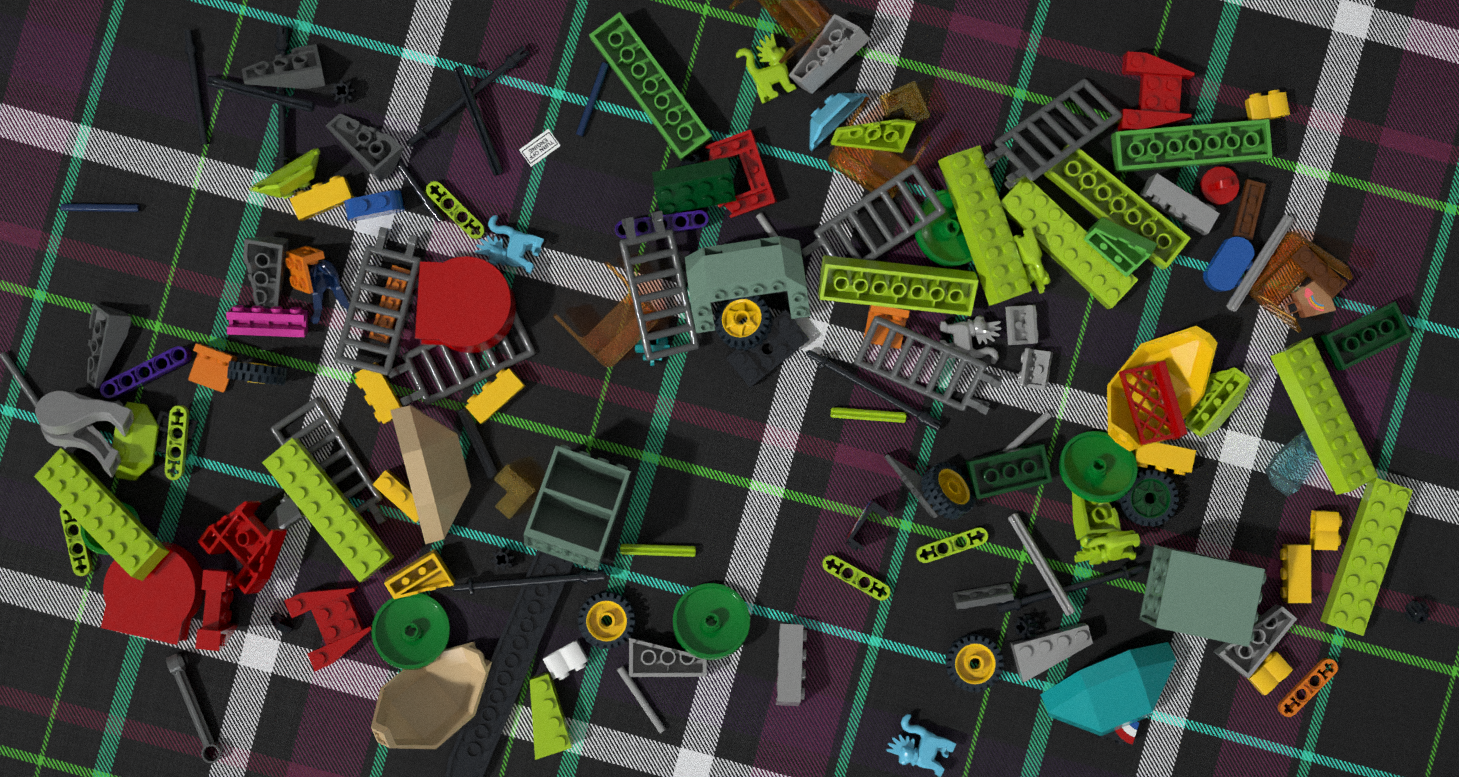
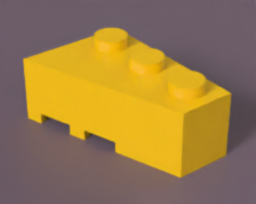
[384,549,456,599]

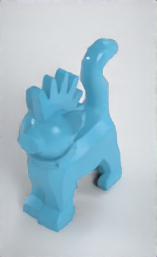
[475,215,544,274]
[886,714,956,777]

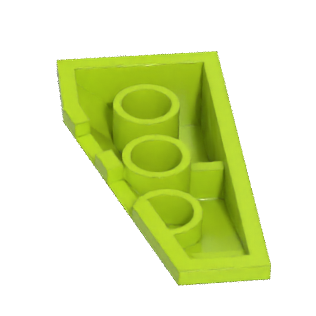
[831,119,916,153]
[1072,492,1121,540]

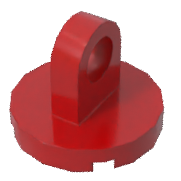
[1200,166,1239,205]

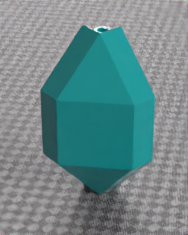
[1040,642,1177,736]

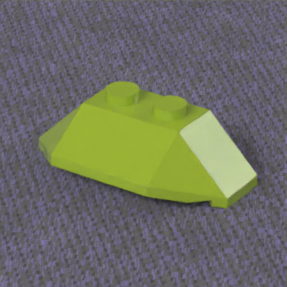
[249,148,320,199]
[1185,367,1250,438]
[112,402,159,480]

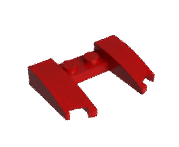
[704,129,777,218]

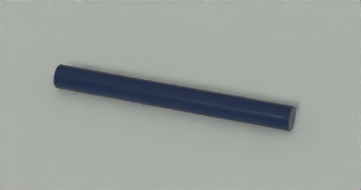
[576,62,609,137]
[60,203,140,212]

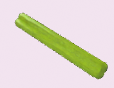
[830,407,906,423]
[620,544,696,557]

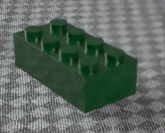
[652,157,736,215]
[1320,301,1412,370]
[966,443,1052,500]

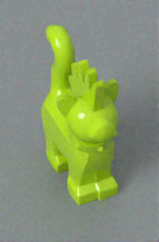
[736,34,797,104]
[1013,228,1051,294]
[1074,530,1140,565]

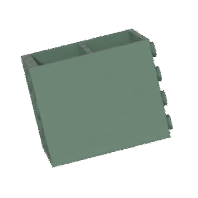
[524,445,631,571]
[1139,545,1266,647]

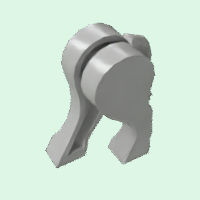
[35,391,134,478]

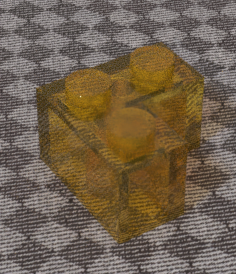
[878,81,930,125]
[494,464,537,519]

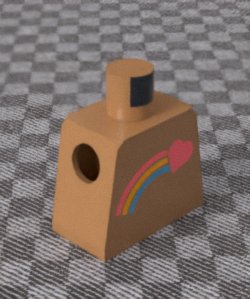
[1285,280,1336,318]

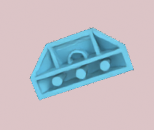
[809,93,868,151]

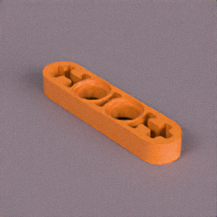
[1278,658,1338,717]

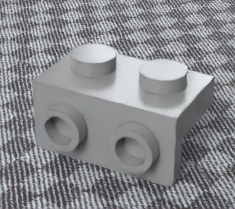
[1005,305,1039,345]
[1018,348,1053,390]

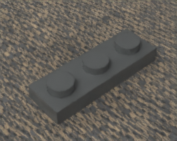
[953,583,1014,609]

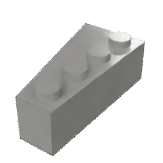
[789,14,870,94]
[1139,173,1220,235]
[1213,604,1297,679]
[1010,622,1093,682]
[776,624,807,706]
[629,638,707,677]

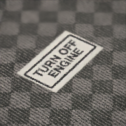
[519,129,560,167]

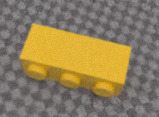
[289,175,354,221]
[355,362,403,424]
[465,368,526,424]
[1133,442,1196,476]
[372,470,419,523]
[1280,544,1311,603]

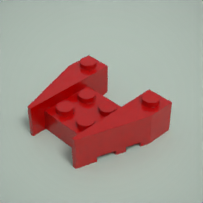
[1118,51,1195,131]
[198,501,287,594]
[195,568,238,651]
[284,586,372,672]

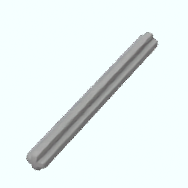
[1226,215,1293,312]
[1008,513,1075,616]

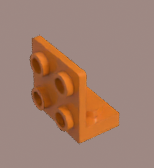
[285,246,325,294]
[863,305,910,349]
[188,343,238,392]

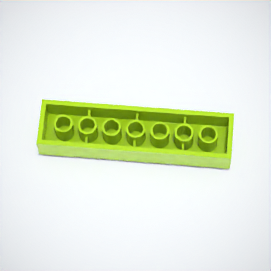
[1044,144,1191,270]
[938,145,1032,306]
[1000,177,1138,309]
[817,255,979,316]
[1270,337,1378,495]
[262,438,394,583]
[34,448,169,581]
[1320,478,1413,636]

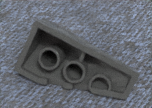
[242,44,325,89]
[326,114,403,183]
[243,236,289,309]
[87,303,131,389]
[883,454,939,518]
[263,495,306,531]

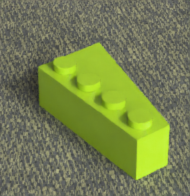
[530,672,573,760]

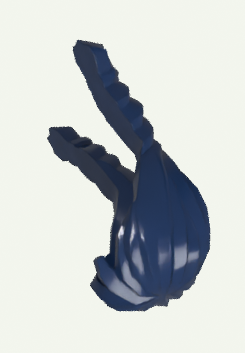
[308,260,350,324]

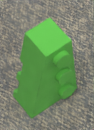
[1083,217,1157,277]

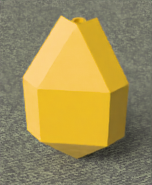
[1107,326,1217,451]

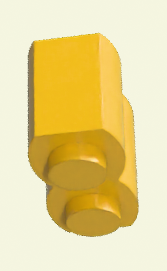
[1245,90,1290,121]
[1310,510,1342,550]
[1247,651,1293,695]

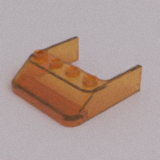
[729,0,831,64]
[828,96,932,199]
[1243,232,1353,333]
[553,261,658,367]

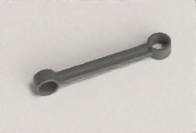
[166,653,223,763]

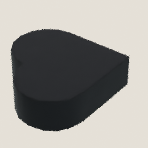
[270,612,294,633]

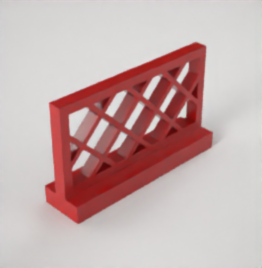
[1119,361,1188,446]

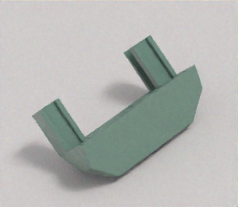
[685,236,810,333]

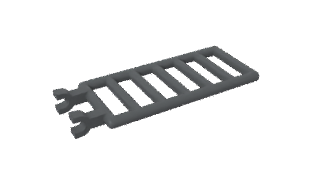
[984,79,1122,190]
[801,164,945,278]
[620,211,699,361]
[334,227,422,375]
[389,311,536,406]
[854,316,1003,415]
[271,398,388,524]

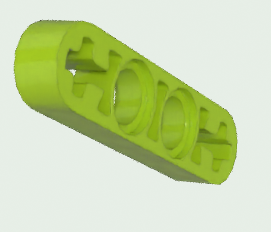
[426,181,485,240]
[165,405,189,480]
[60,506,93,576]
[916,527,988,563]
[822,555,890,601]

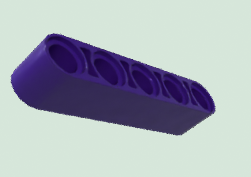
[615,210,708,239]
[100,346,192,398]

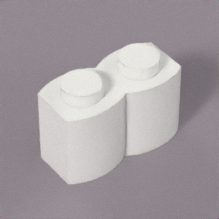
[543,639,589,680]

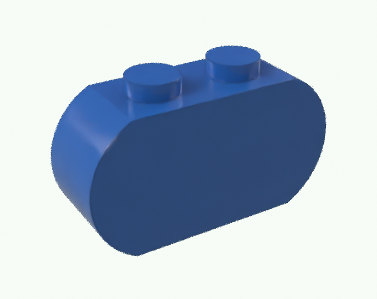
[344,190,405,221]
[1203,237,1254,292]

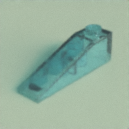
[1265,430,1318,497]

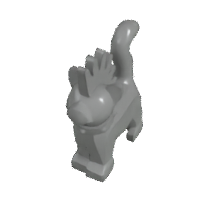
[940,315,1001,364]

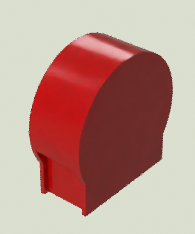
[415,256,516,353]
[101,541,205,645]

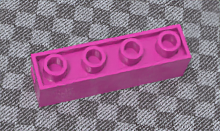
[226,305,308,337]

